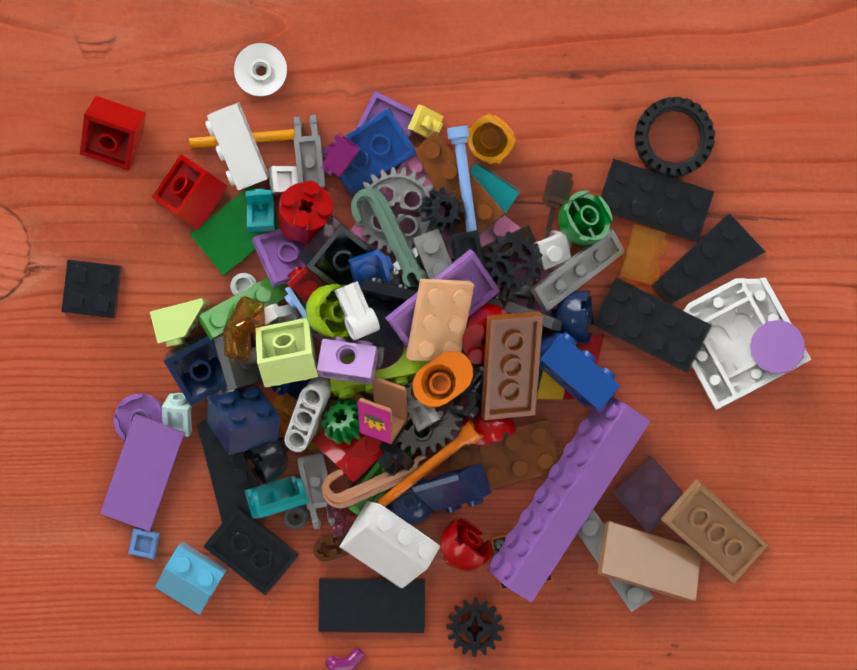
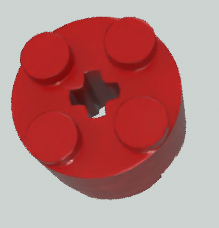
[278,181,333,245]
[463,304,508,366]

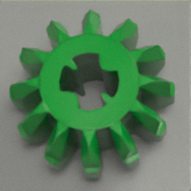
[321,399,360,445]

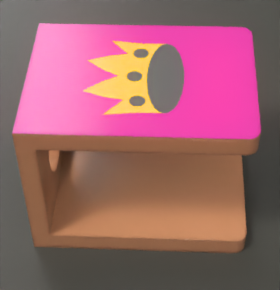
[358,377,408,444]

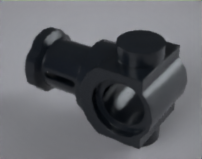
[448,364,484,421]

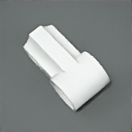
[335,281,380,341]

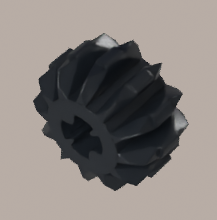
[419,187,465,234]

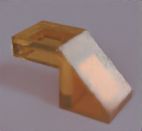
[223,296,265,362]

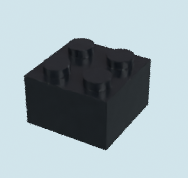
[298,215,375,285]

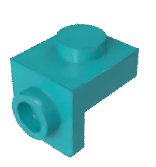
[245,189,275,232]

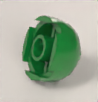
[558,190,612,246]

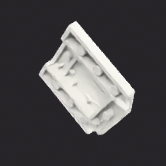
[683,278,811,410]

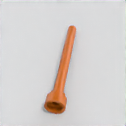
[376,421,483,507]

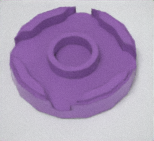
[750,320,805,374]
[113,393,163,441]

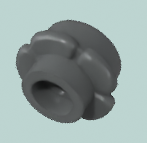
[283,505,309,529]

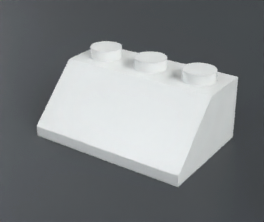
[339,501,440,588]

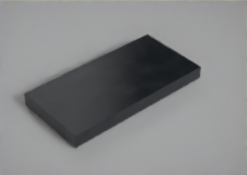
[318,577,425,633]

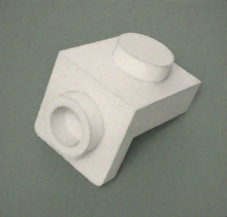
[534,230,571,270]
[255,303,299,327]

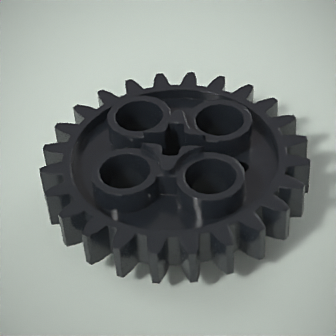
[392,381,464,455]

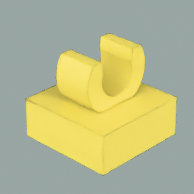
[407,104,444,139]

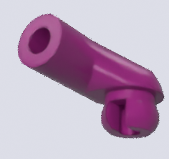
[325,647,366,670]

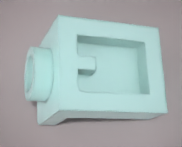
[162,393,193,437]

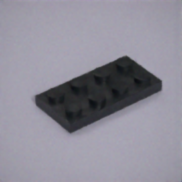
[600,159,714,243]
[592,277,712,374]

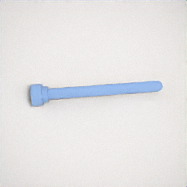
[447,126,477,232]

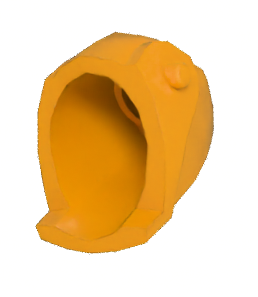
[467,113,516,164]

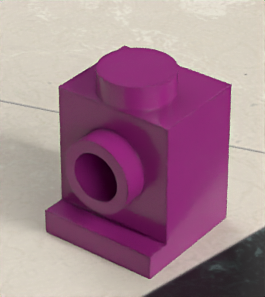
[321,133,361,177]

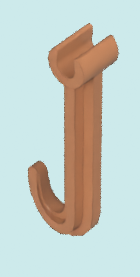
[321,455,427,509]

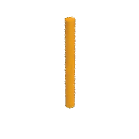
[189,129,295,148]

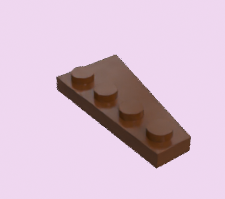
[415,132,505,236]

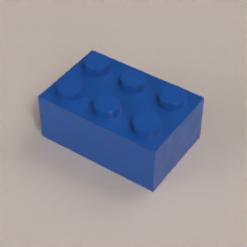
[539,331,620,411]

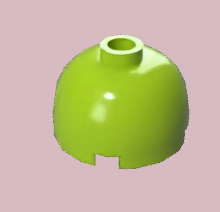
[306,284,349,338]

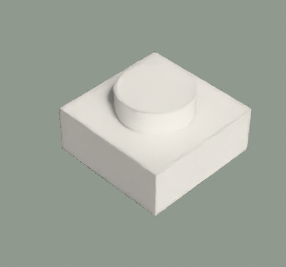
[268,166,298,195]

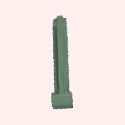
[351,188,427,287]

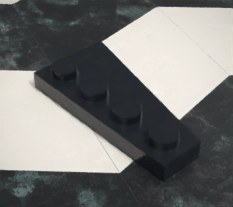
[651,213,766,304]
[197,419,261,522]

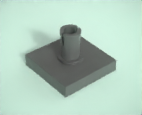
[214,330,263,391]

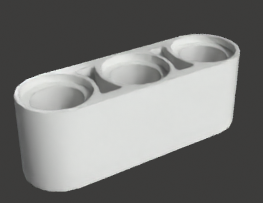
[284,376,332,452]

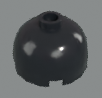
[244,437,290,484]

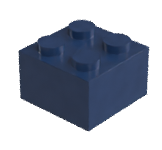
[207,385,280,455]

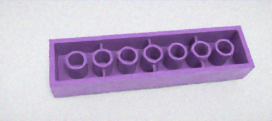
[487,397,650,602]

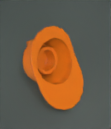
[413,351,473,407]

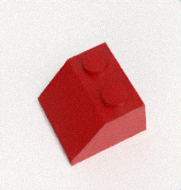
[80,96,146,171]
[152,154,228,230]
[312,429,384,483]

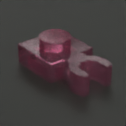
[327,489,355,537]

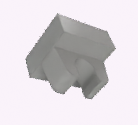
[407,400,443,432]

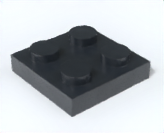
[61,260,122,318]

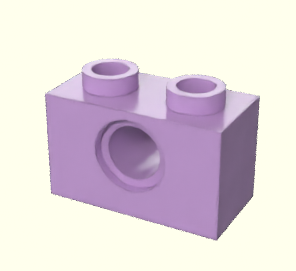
[317,337,379,385]

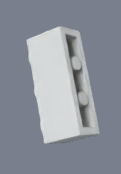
[206,102,269,190]

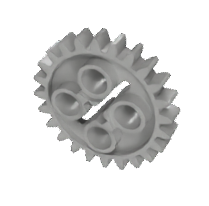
[355,167,437,254]

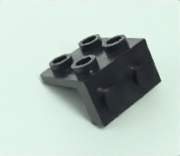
[350,278,417,351]

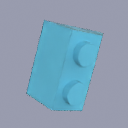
[155,542,228,615]

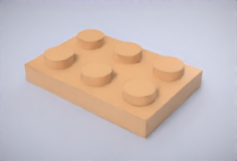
[406,279,474,361]

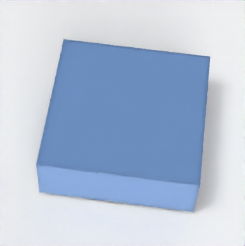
[128,527,161,560]

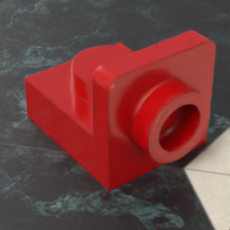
[287,265,326,304]

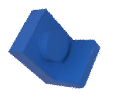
[348,250,393,286]

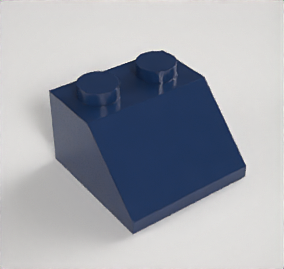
[164,332,227,406]
[412,462,492,513]

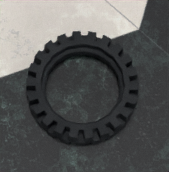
[634,96,715,177]

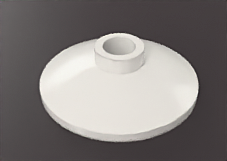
[234,43,287,96]

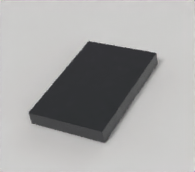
[203,505,299,596]

